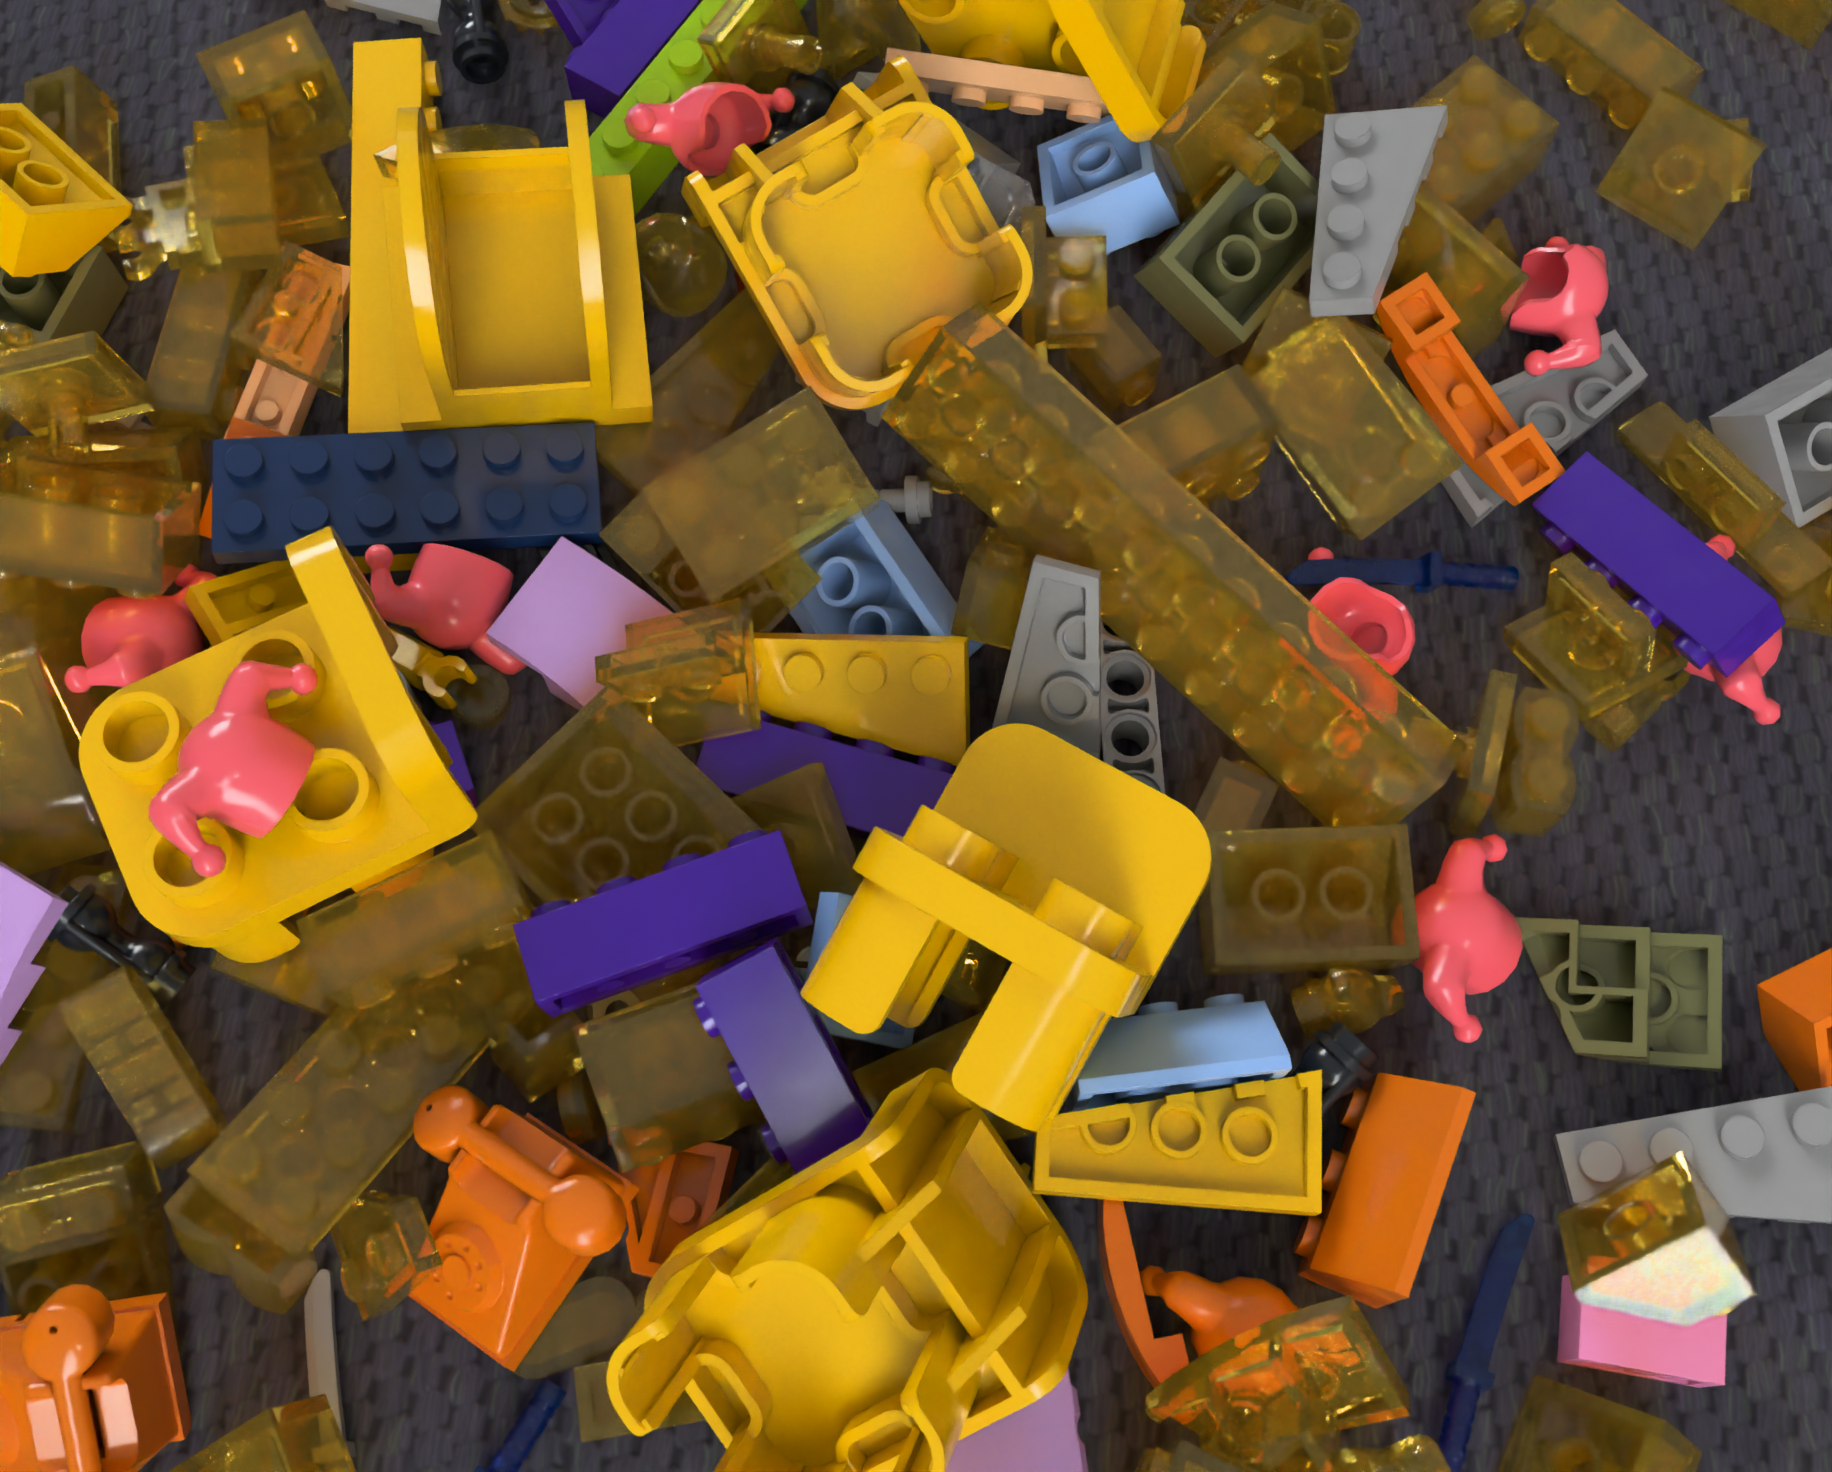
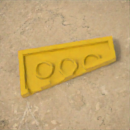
[710,632,970,766]
[1032,1070,1322,1216]

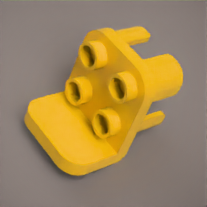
[898,0,1206,143]
[681,55,1033,411]
[79,525,478,963]
[800,723,1212,1132]
[606,1067,1088,1472]

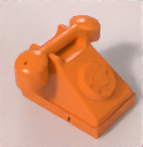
[400,1085,640,1372]
[0,1284,192,1472]

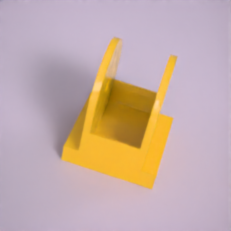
[382,99,653,431]

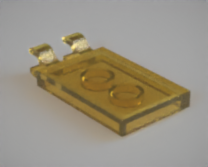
[113,156,350,281]

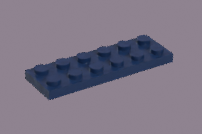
[212,422,603,564]

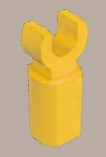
[388,626,478,710]

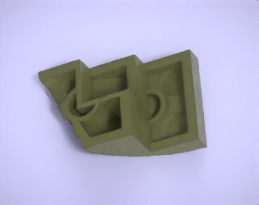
[1515,917,1723,1072]

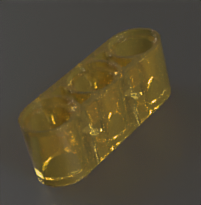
[60,965,229,1170]

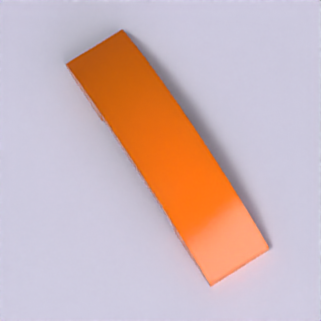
[1376,272,1565,507]
[1097,1199,1199,1413]

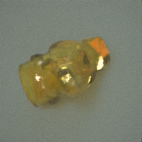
[1290,966,1405,1040]

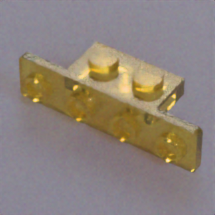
[1616,401,1832,598]

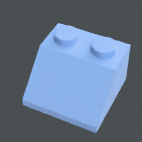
[1037,114,1180,268]

